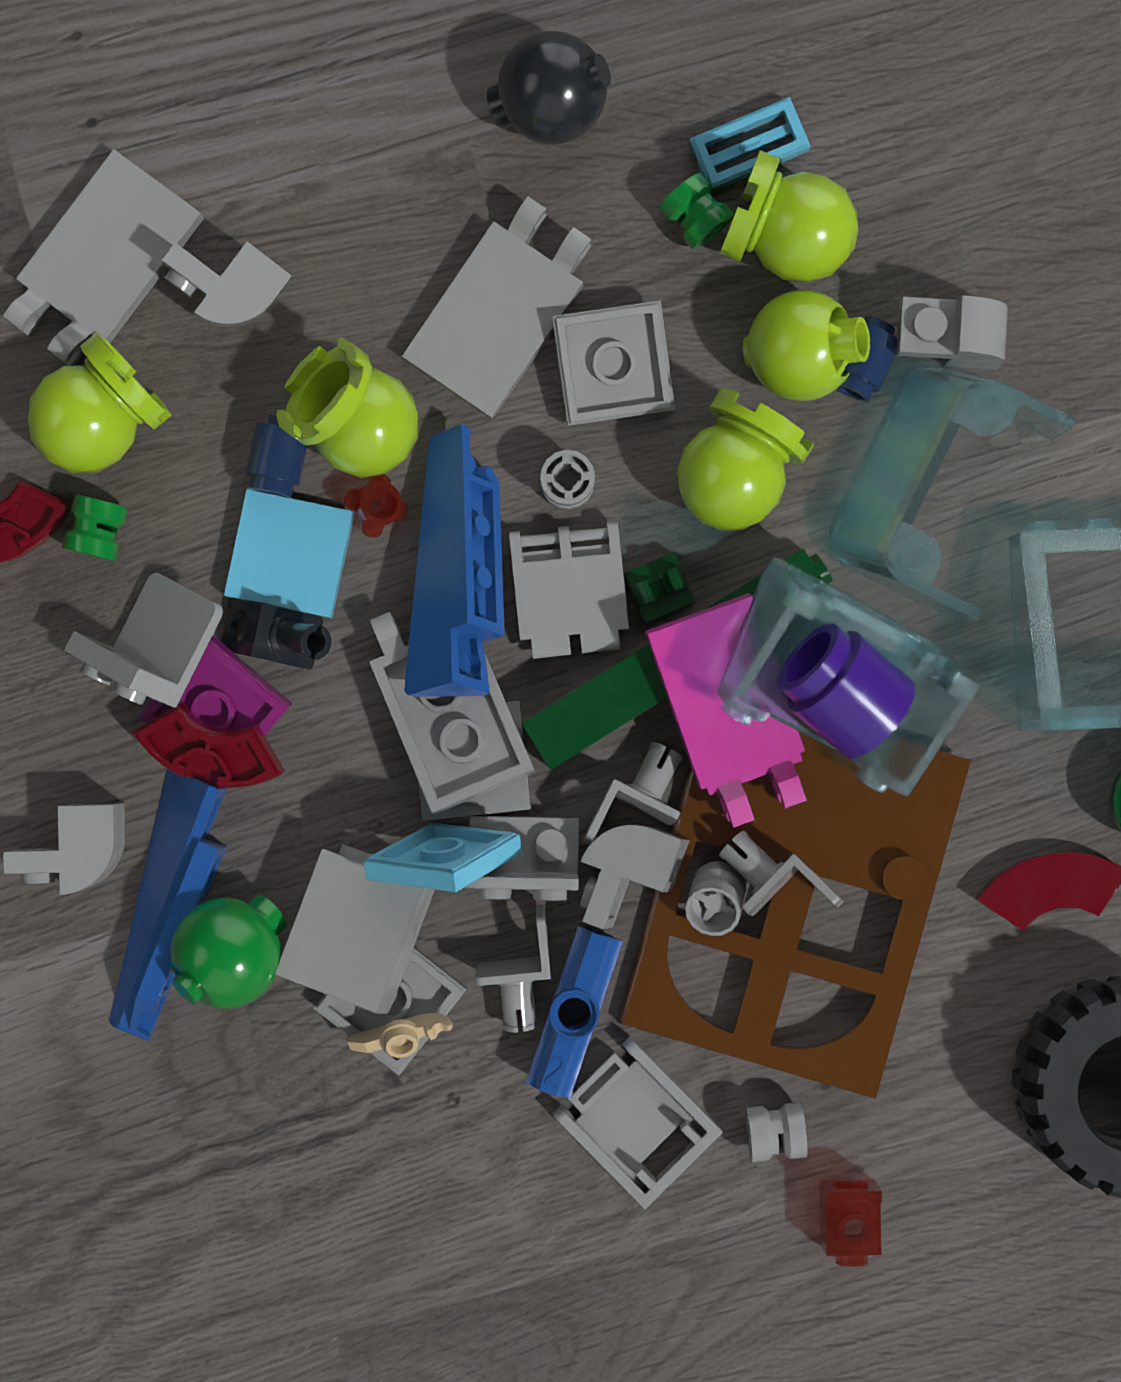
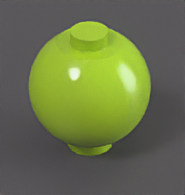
[743,290,870,401]

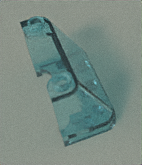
[717,557,982,797]

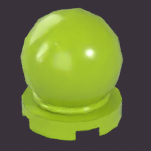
[720,150,858,283]
[28,332,172,473]
[276,338,418,478]
[676,387,814,531]

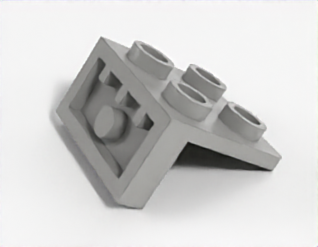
[465,815,579,900]

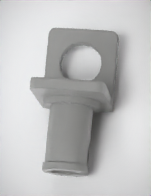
[582,742,682,845]
[719,830,844,916]
[476,904,551,1033]

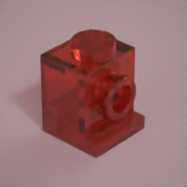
[820,1179,882,1267]

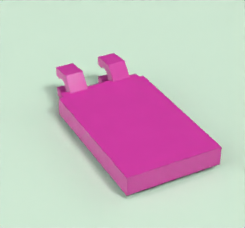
[644,593,806,827]

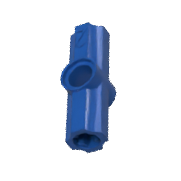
[525,925,623,1098]

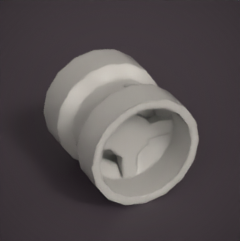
[540,450,595,510]
[685,861,747,936]
[745,1102,807,1163]

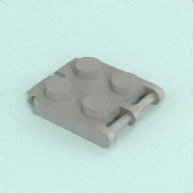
[509,521,629,659]

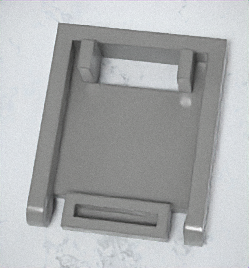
[552,1036,723,1209]

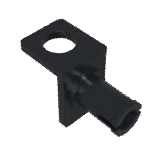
[221,598,332,670]

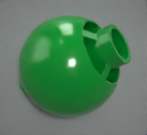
[170,894,287,1009]

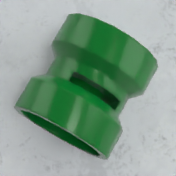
[659,173,735,251]
[61,495,129,562]

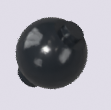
[487,31,611,145]

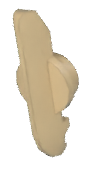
[346,1013,453,1058]

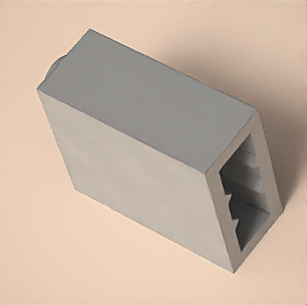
[275,844,435,1014]

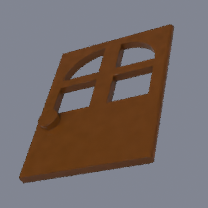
[617,712,971,1099]

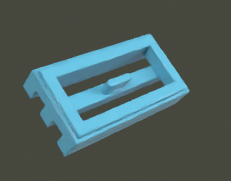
[689,97,811,192]

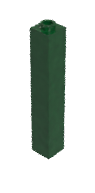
[522,548,833,770]

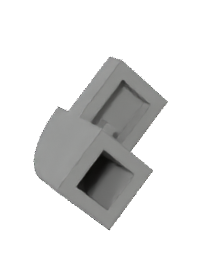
[162,242,292,327]
[896,295,1008,369]
[3,803,125,895]
[580,825,690,929]

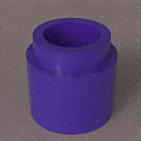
[777,623,915,759]

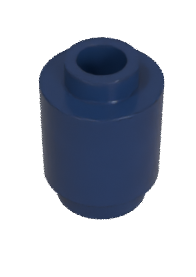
[836,316,898,402]
[246,415,308,498]

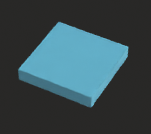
[224,489,355,619]
[364,823,522,892]

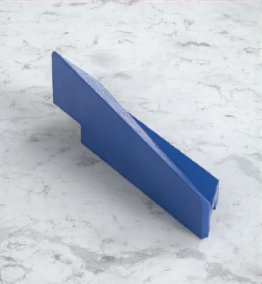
[404,424,504,697]
[110,769,227,1041]

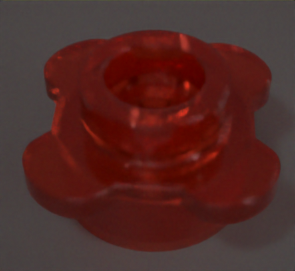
[344,474,408,538]

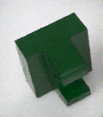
[623,552,695,624]

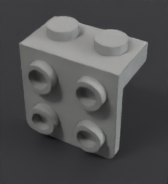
[64,573,223,708]

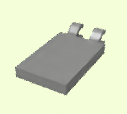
[3,149,204,366]
[402,196,591,420]
[369,612,535,815]

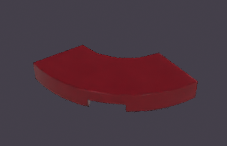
[0,480,72,564]
[132,702,285,788]
[974,851,1121,931]

